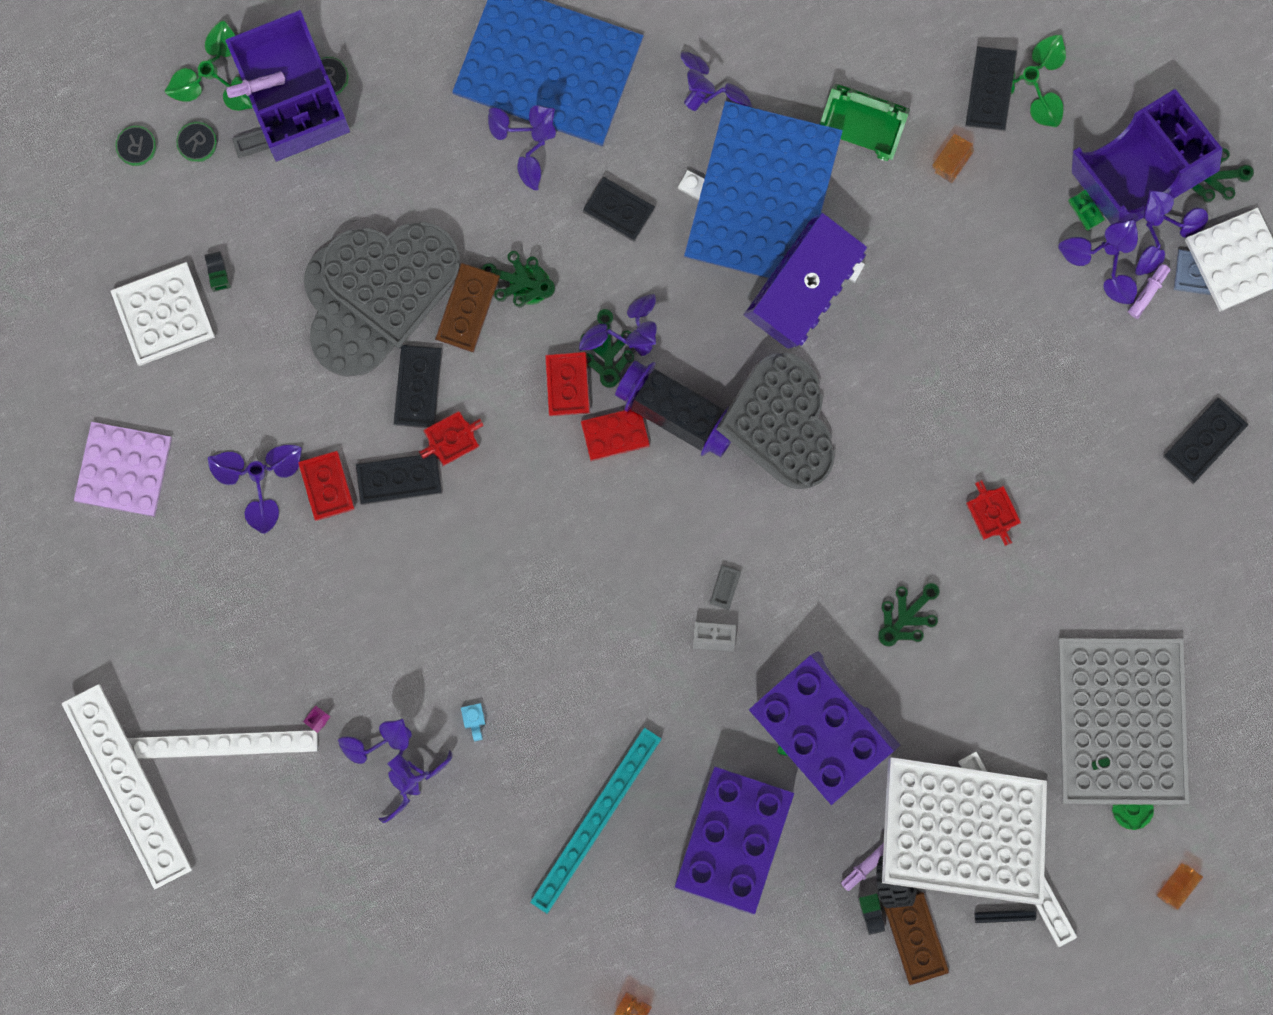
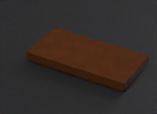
[435,263,500,353]
[883,892,949,986]

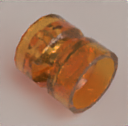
[614,992,652,1015]

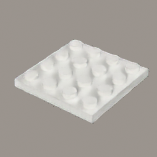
[1185,208,1273,312]
[111,262,215,366]

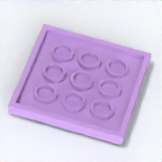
[74,422,172,517]

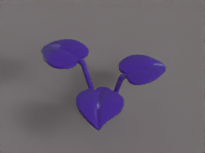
[680,51,752,111]
[488,105,556,190]
[1135,190,1209,275]
[1058,219,1138,304]
[579,294,657,356]
[208,445,302,534]
[338,719,421,795]
[378,750,453,823]

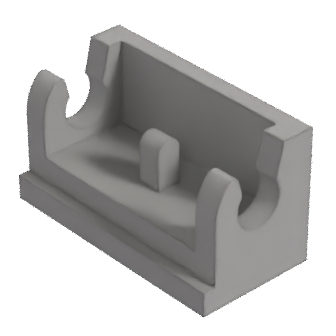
[693,622,736,652]

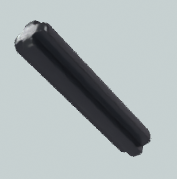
[974,909,1037,923]

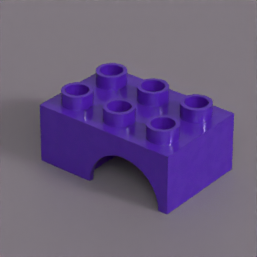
[225,10,350,162]
[1072,89,1223,224]
[749,651,901,805]
[674,766,794,915]

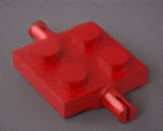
[419,411,484,467]
[966,480,1021,546]

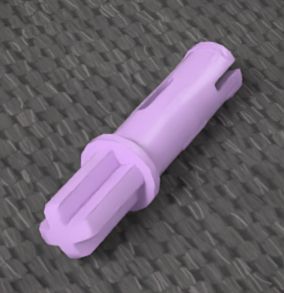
[226,71,285,98]
[1128,264,1170,319]
[841,842,884,891]

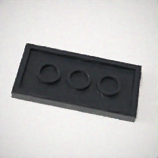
[965,46,1017,131]
[393,345,442,428]
[1163,397,1249,484]
[355,453,442,505]

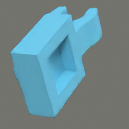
[461,703,485,742]

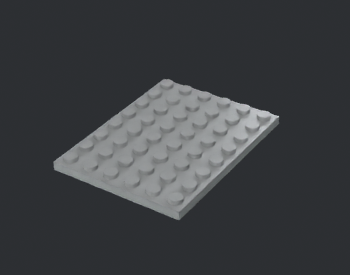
[1058,638,1189,805]

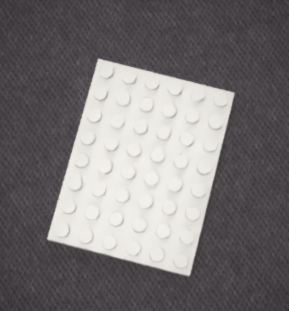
[882,757,1047,905]

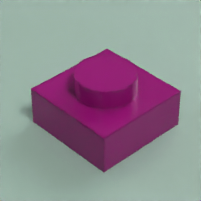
[303,705,330,733]

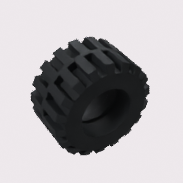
[876,856,917,908]

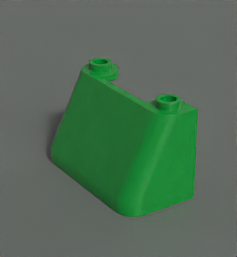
[820,84,910,161]

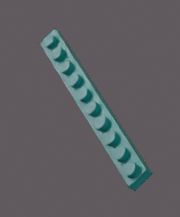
[530,728,662,914]

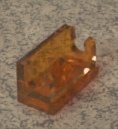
[932,134,974,183]
[1156,863,1203,910]

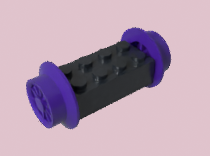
[615,360,731,458]

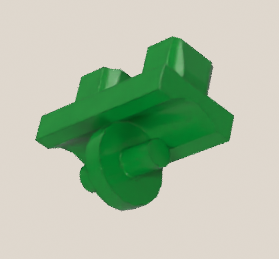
[1068,189,1105,231]

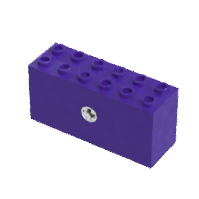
[743,213,868,349]

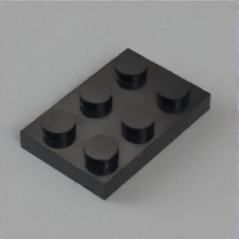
[583,177,655,242]

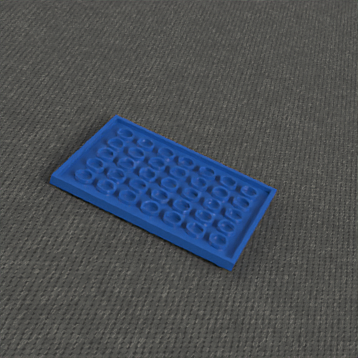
[452,0,643,147]
[684,101,843,279]

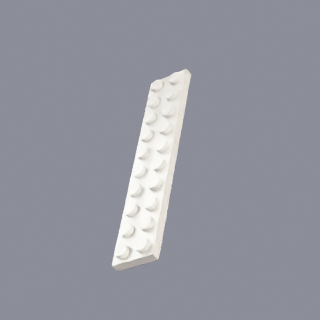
[61,684,193,890]

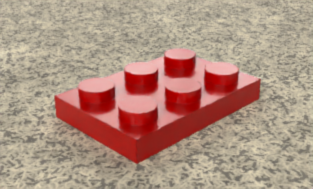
[545,352,590,417]
[581,409,650,461]
[298,451,355,521]

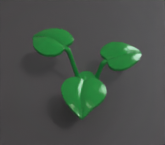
[164,21,253,111]
[1011,35,1066,128]

